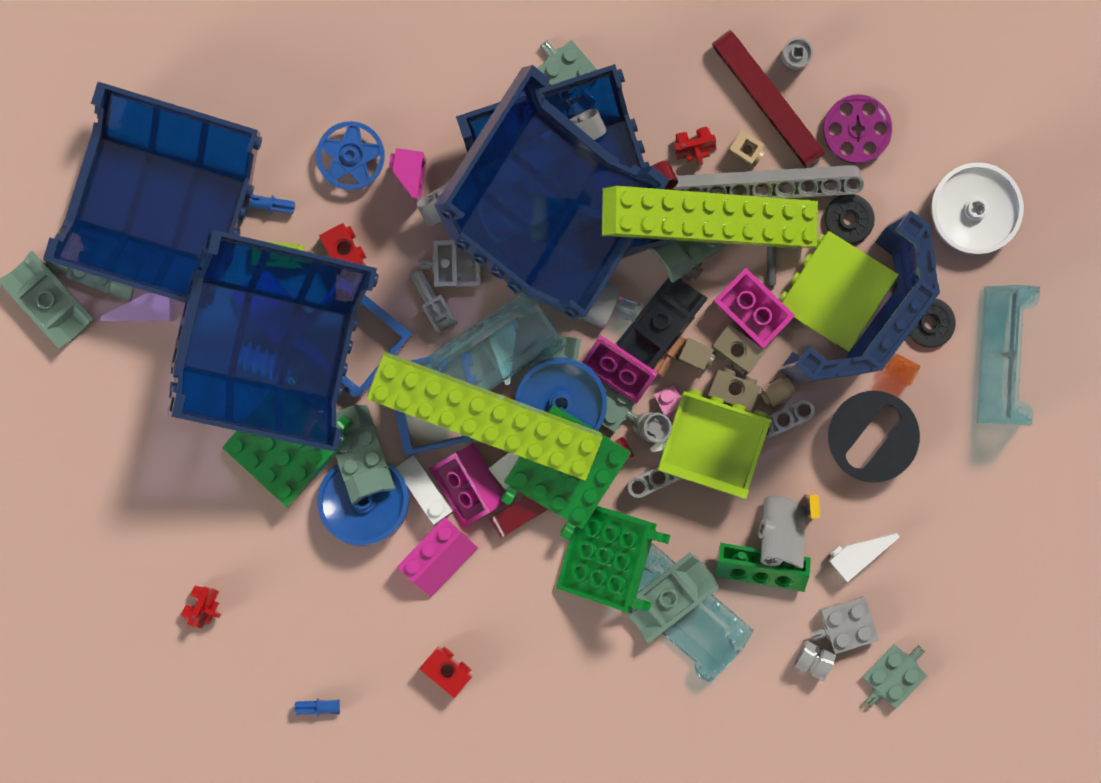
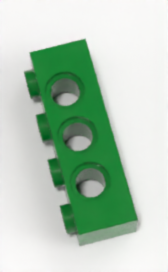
[714,542,811,592]

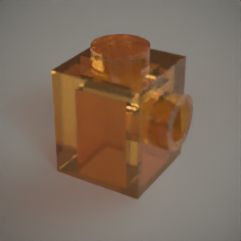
[883,353,921,387]

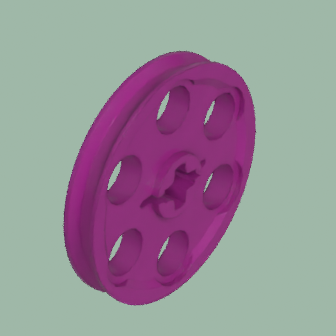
[823,94,892,164]

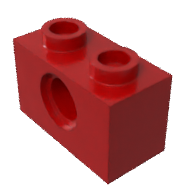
[319,223,367,276]
[419,646,473,698]

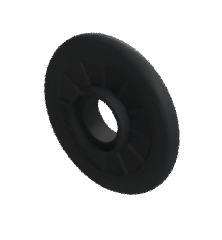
[825,194,875,244]
[909,298,956,348]

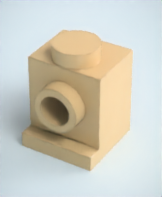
[728,130,765,166]

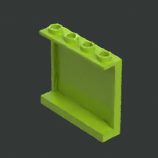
[779,231,899,354]
[657,388,772,499]

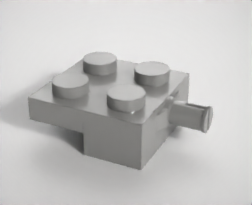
[418,240,481,288]
[811,596,879,654]

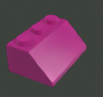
[389,148,427,203]
[712,268,795,349]
[582,335,658,404]
[429,443,505,527]
[397,516,478,597]

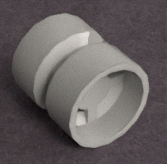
[781,37,813,71]
[633,412,672,443]
[794,640,836,681]

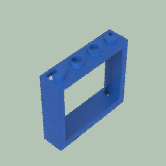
[293,275,413,398]
[394,348,479,456]

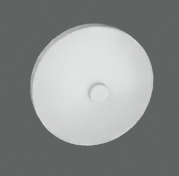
[931,162,1024,255]

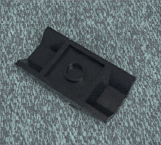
[616,277,708,369]

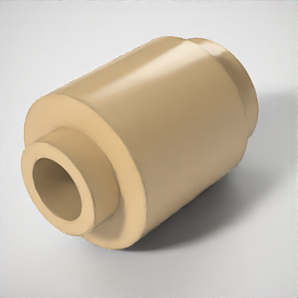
[760,377,795,408]

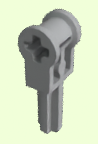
[410,270,458,335]

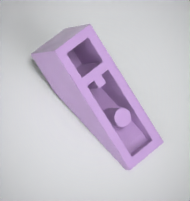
[101,289,173,322]

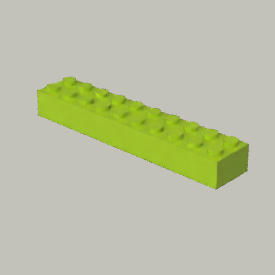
[602,186,818,249]
[367,351,603,481]

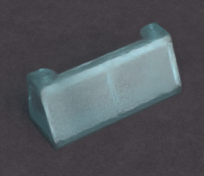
[977,285,1040,426]
[417,294,566,391]
[638,543,754,684]

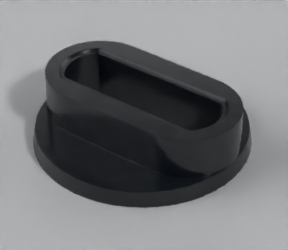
[828,391,920,482]

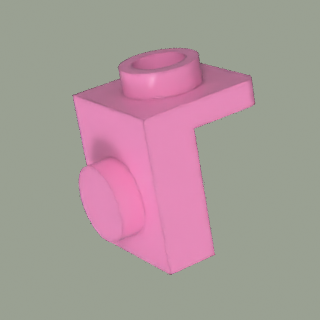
[654,384,681,424]

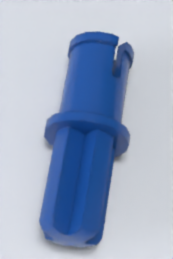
[249,194,295,214]
[294,698,340,717]

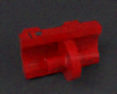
[675,126,717,166]
[181,586,221,628]

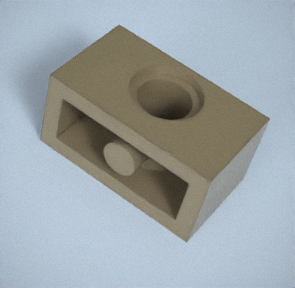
[711,324,765,374]
[677,337,715,371]
[707,367,761,412]

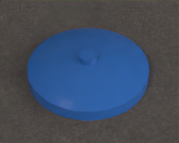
[515,357,607,431]
[317,461,409,547]

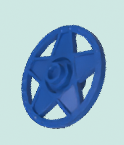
[316,121,385,190]

